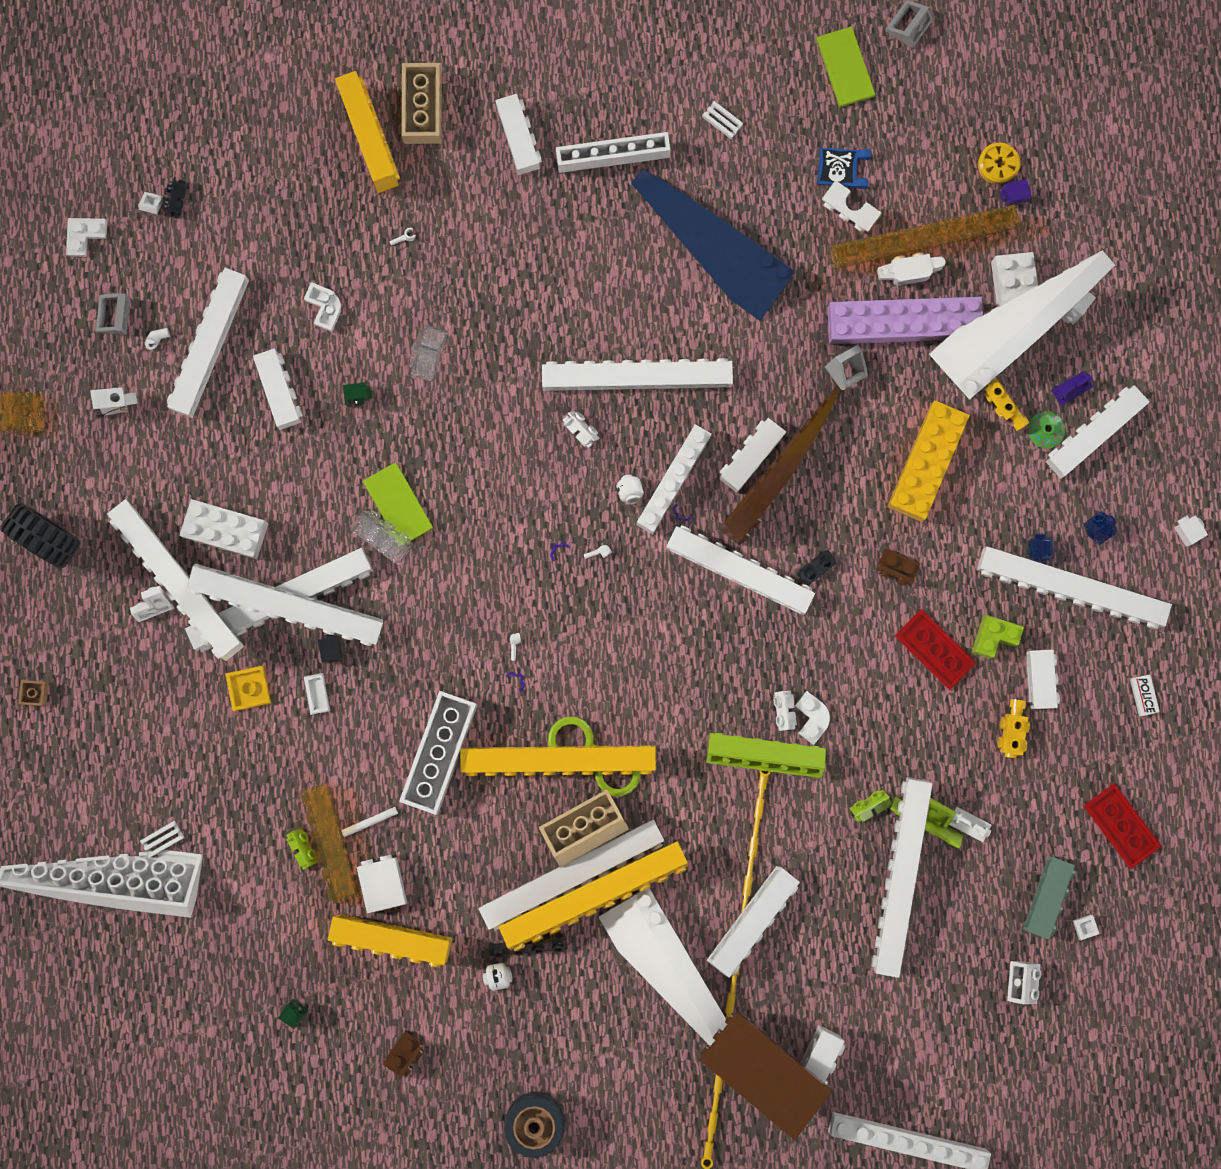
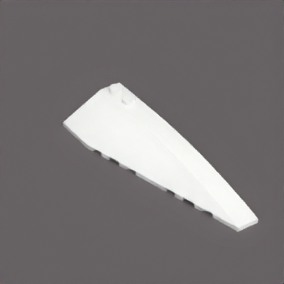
[599,888,727,1046]

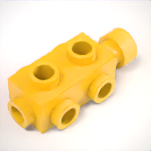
[984,377,1030,431]
[997,699,1030,758]

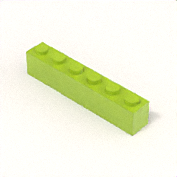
[706,733,826,778]

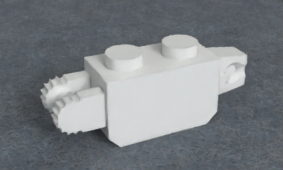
[877,253,946,286]

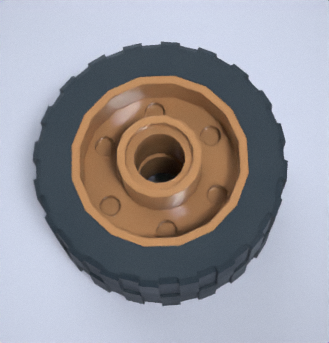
[504,1091,565,1158]

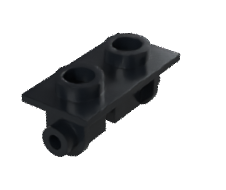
[162,176,187,218]
[796,550,837,586]

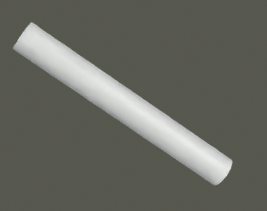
[341,807,398,837]

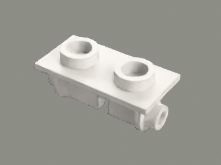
[563,411,600,448]
[774,691,797,731]
[949,807,991,842]

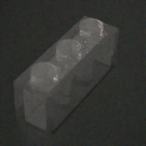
[350,510,414,563]

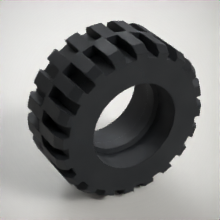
[1,503,80,568]

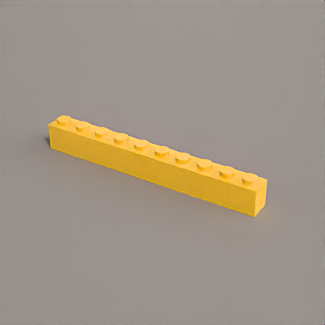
[460,745,656,776]
[498,841,689,951]

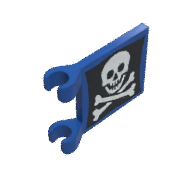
[817,148,871,189]

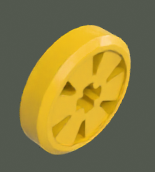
[978,143,1020,185]

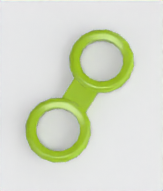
[548,716,641,797]

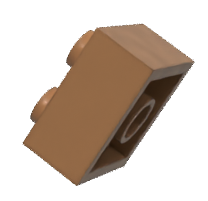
[18,680,49,706]

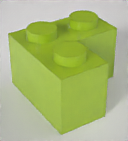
[972,615,1024,659]

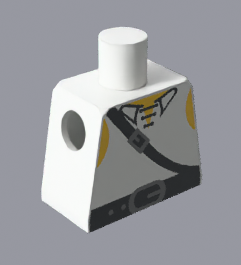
[90,388,138,417]

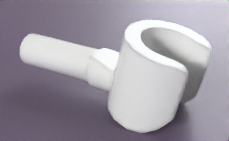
[390,228,416,246]
[584,545,612,559]
[510,633,521,661]

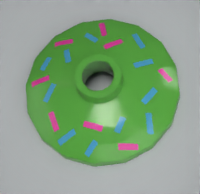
[1028,412,1065,448]

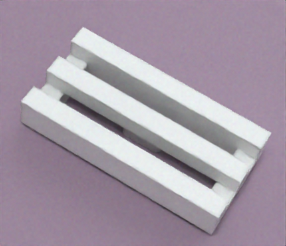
[702,101,743,139]
[140,821,184,858]

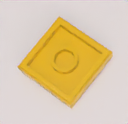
[225,665,271,711]

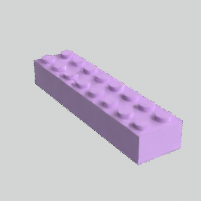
[827,297,983,344]

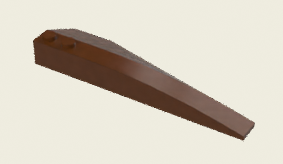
[720,385,840,545]

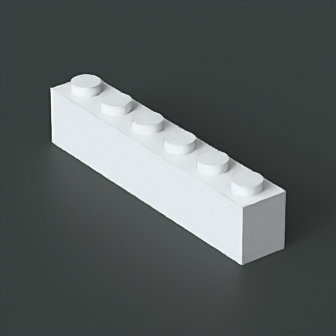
[556,132,670,173]
[1046,385,1149,479]
[636,424,711,535]
[706,866,800,977]

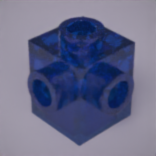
[1083,511,1118,545]

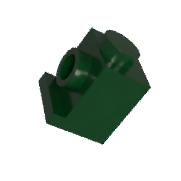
[343,382,373,407]
[278,999,309,1029]

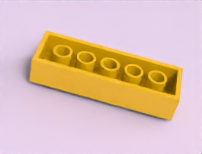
[335,71,400,193]
[887,400,970,522]
[328,914,452,967]

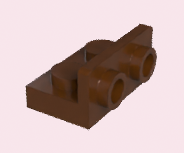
[876,548,920,586]
[383,1030,425,1079]

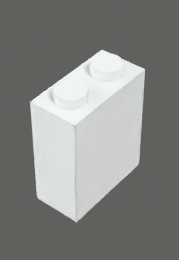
[357,855,407,913]

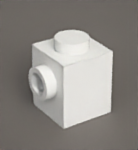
[1174,515,1208,547]

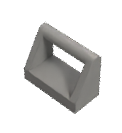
[885,0,934,48]
[95,293,130,335]
[825,345,868,390]

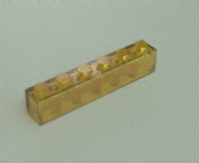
[301,783,358,904]

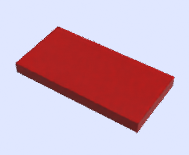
[894,609,976,690]
[1083,783,1162,869]

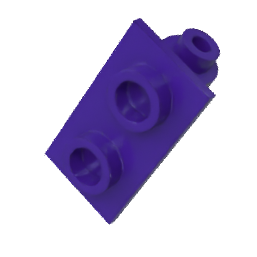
[1051,371,1093,406]

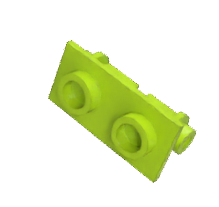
[849,790,892,823]
[286,827,318,870]

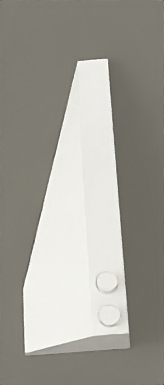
[929,251,1115,400]
[0,850,203,918]

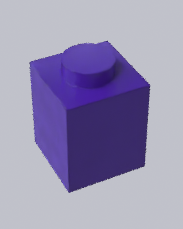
[1000,179,1032,207]

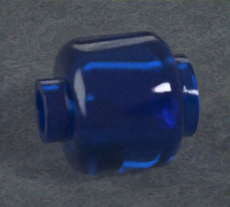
[1028,533,1054,562]

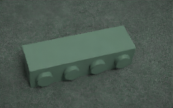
[1023,856,1075,939]

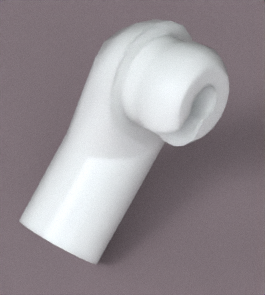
[145,328,170,350]

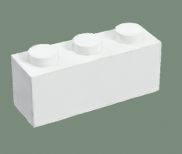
[1026,650,1060,709]

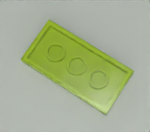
[816,26,875,108]
[363,462,433,547]

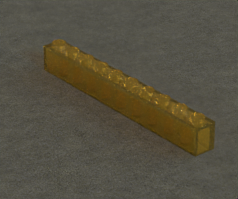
[828,205,1020,270]

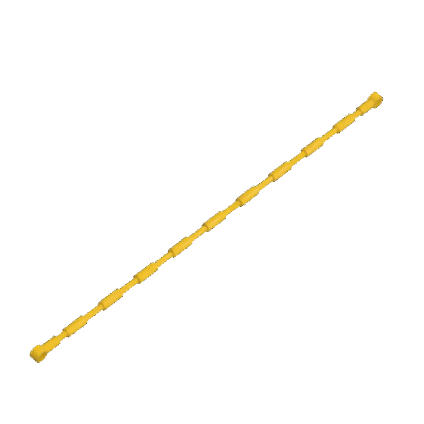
[701,770,771,1169]

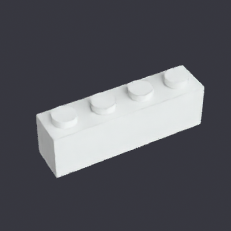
[495,94,542,175]
[253,348,303,430]
[719,418,786,493]

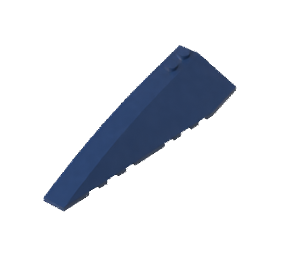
[631,168,795,321]

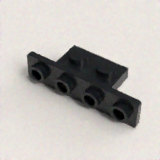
[489,933,568,957]

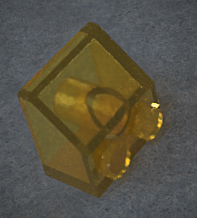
[0,391,45,434]

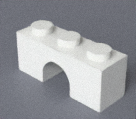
[822,180,882,233]

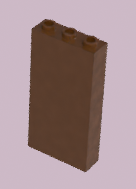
[700,1012,833,1140]

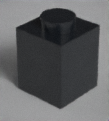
[318,634,344,664]

